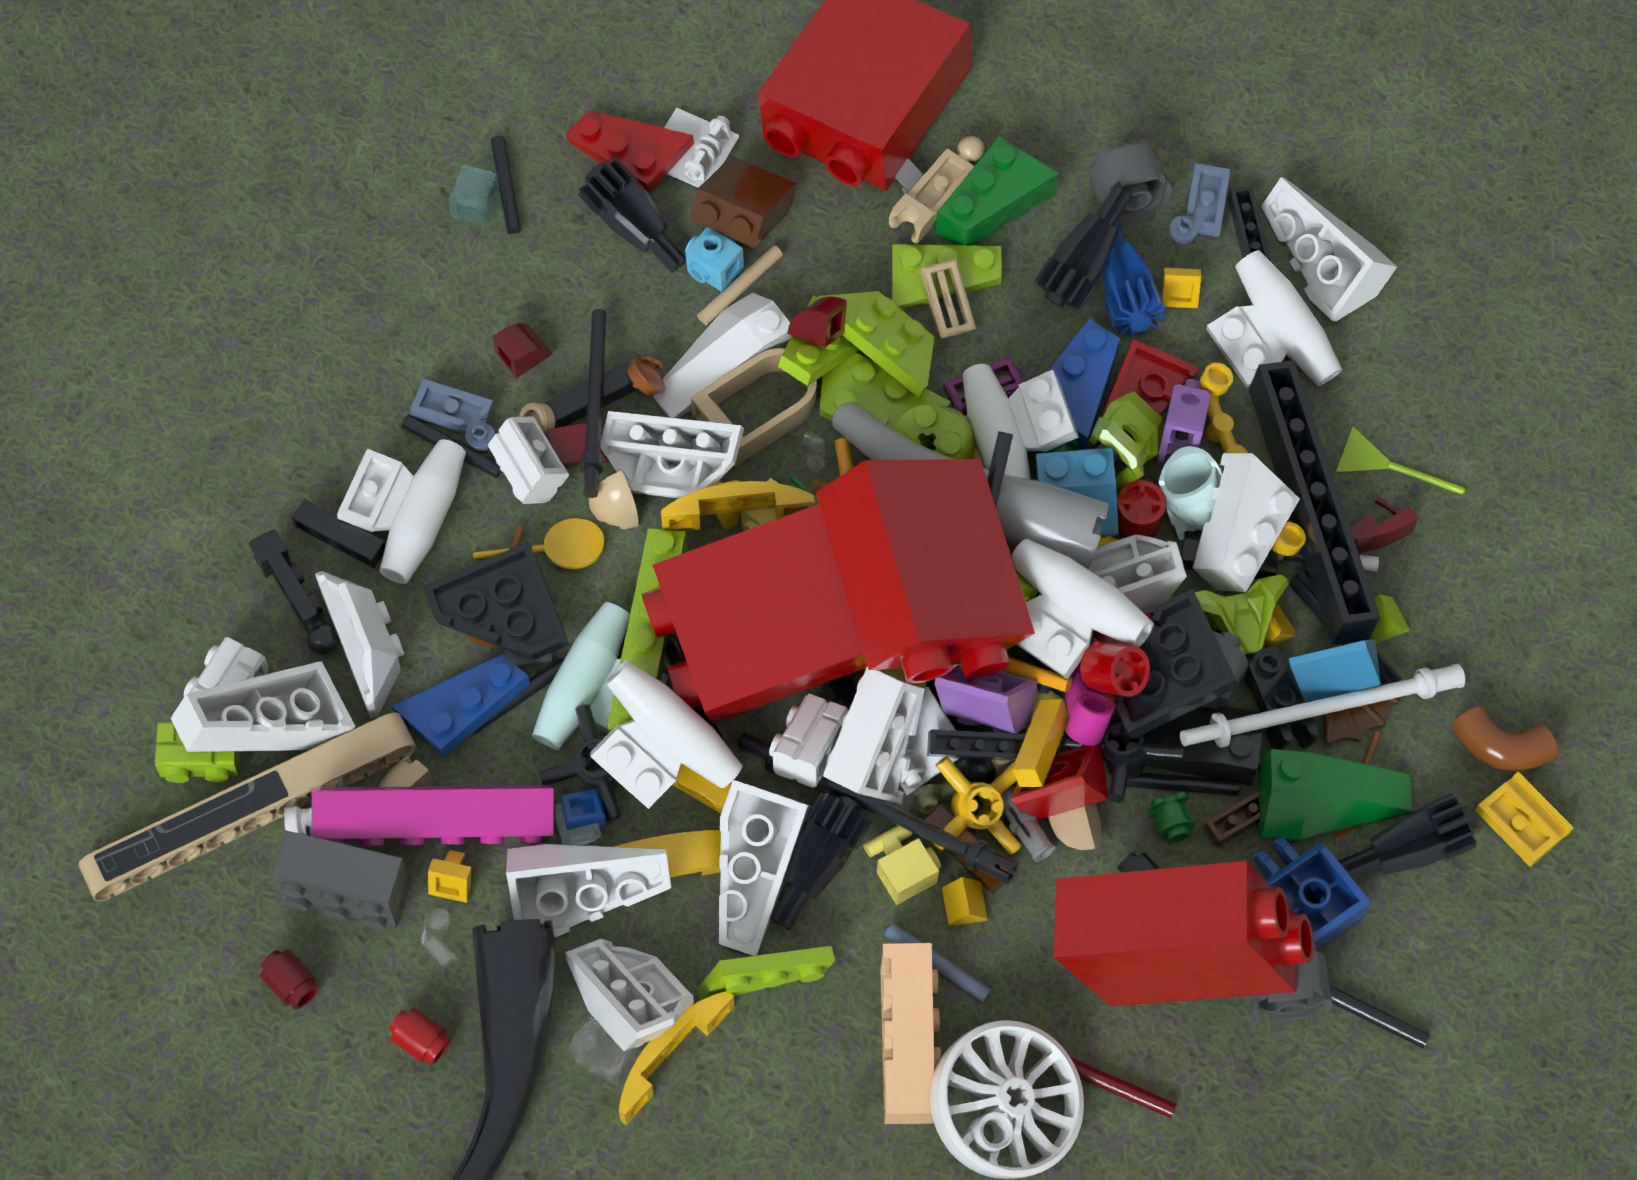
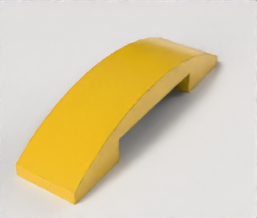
[661,481,815,531]
[614,830,721,877]
[619,991,735,1125]

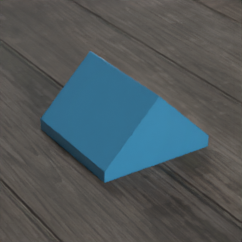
[1289,639,1381,703]

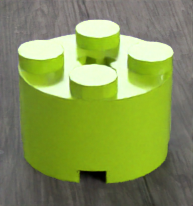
[893,405,975,459]

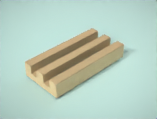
[919,259,976,340]

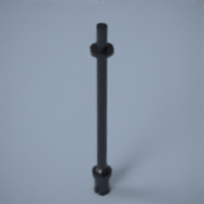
[738,733,1019,885]

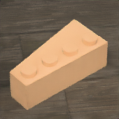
[880,943,941,1124]

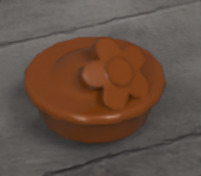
[627,356,666,396]

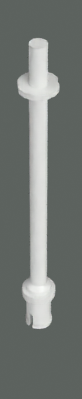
[1180,664,1465,748]

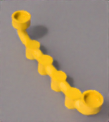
[1200,363,1306,556]

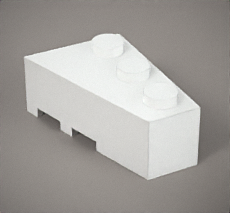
[1193,453,1300,592]

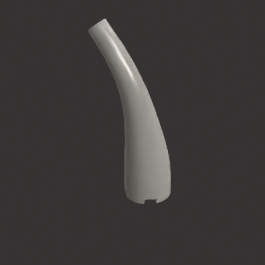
[832,402,1109,569]

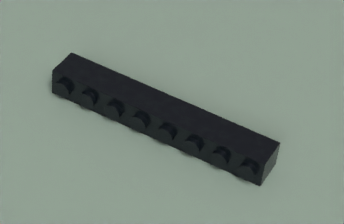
[1249,360,1380,645]

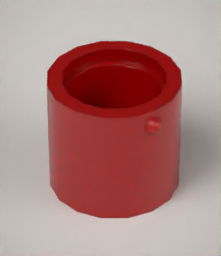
[1117,480,1166,538]
[1080,641,1150,697]

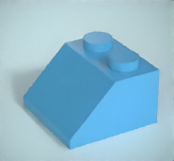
[1036,448,1118,536]

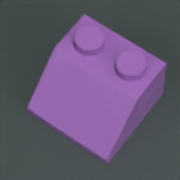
[935,664,1038,734]

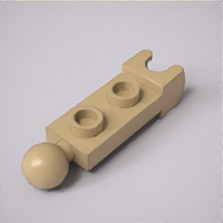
[889,136,985,243]

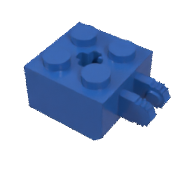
[1253,837,1371,950]

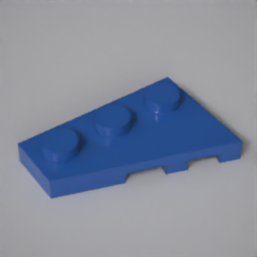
[391,654,531,758]

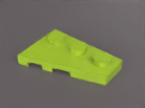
[892,244,1002,311]
[778,295,860,386]
[697,946,835,1001]

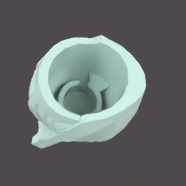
[1159,446,1223,540]

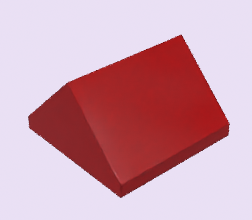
[1011,744,1109,820]

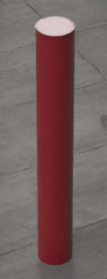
[1070,1057,1177,1119]

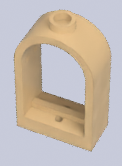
[691,348,817,467]

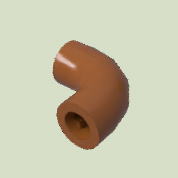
[1451,705,1559,772]

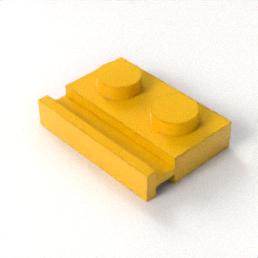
[1475,771,1574,867]

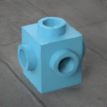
[685,227,744,292]

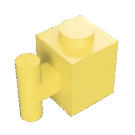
[863,825,941,905]

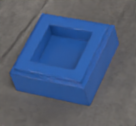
[559,789,606,834]

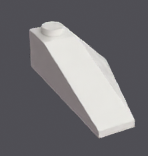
[719,780,813,956]
[506,844,671,937]

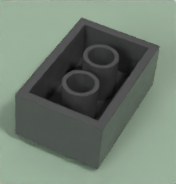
[271,830,410,930]

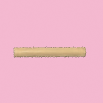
[697,245,783,326]

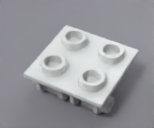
[664,108,740,188]
[899,687,959,795]

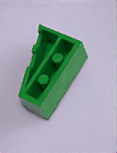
[935,137,1059,246]

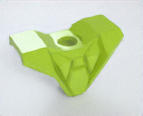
[1089,392,1165,489]
[1167,574,1289,654]

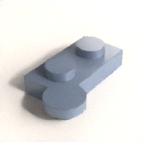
[1169,163,1231,244]
[410,379,495,452]

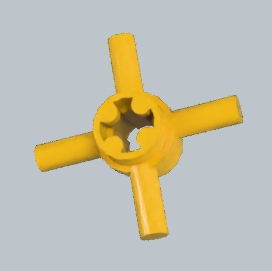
[932,756,1021,855]

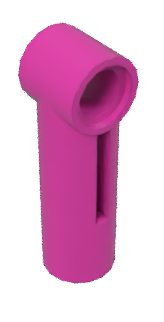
[1062,663,1114,746]

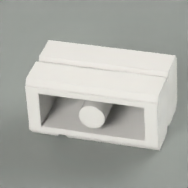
[488,417,569,504]
[184,637,269,697]
[769,694,849,788]

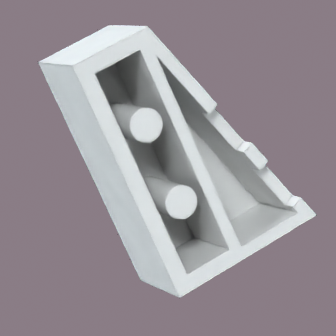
[823,666,925,804]

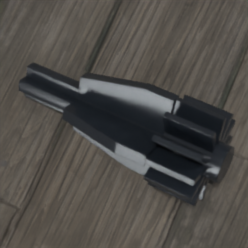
[578,158,686,273]
[1034,185,1133,311]
[771,793,872,930]
[1338,793,1477,879]

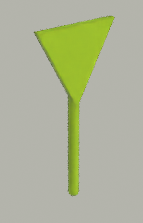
[1336,426,1465,494]

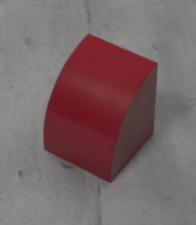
[787,296,847,347]
[493,323,553,378]

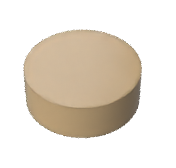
[519,403,555,438]

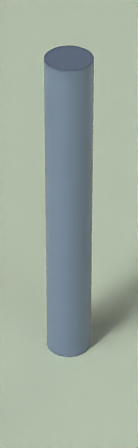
[884,923,992,1002]

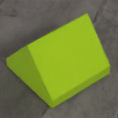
[1370,594,1410,644]

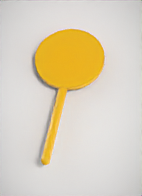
[472,518,605,569]

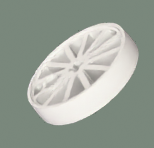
[930,1020,1084,1179]

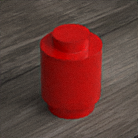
[389,1008,451,1066]

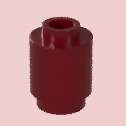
[260,950,319,1010]

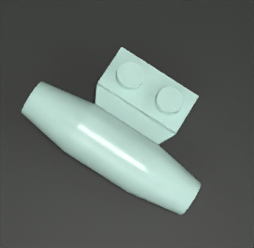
[532,602,669,750]

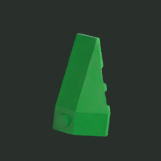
[1258,749,1413,842]

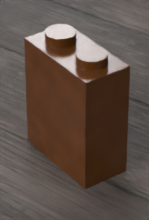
[690,156,796,248]

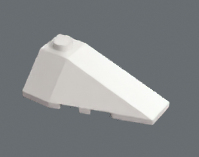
[1261,177,1397,321]
[653,293,791,418]

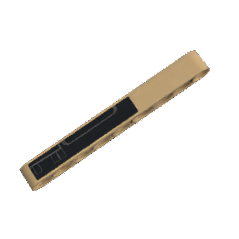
[78,712,417,902]

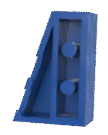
[1047,319,1120,450]

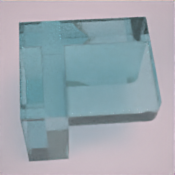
[449,165,499,226]
[553,803,603,847]

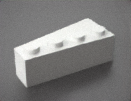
[171,661,355,752]

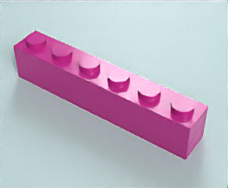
[311,785,554,846]

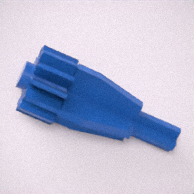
[1102,222,1166,337]

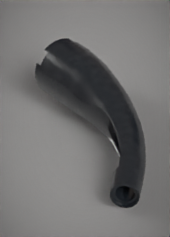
[452,919,556,1180]

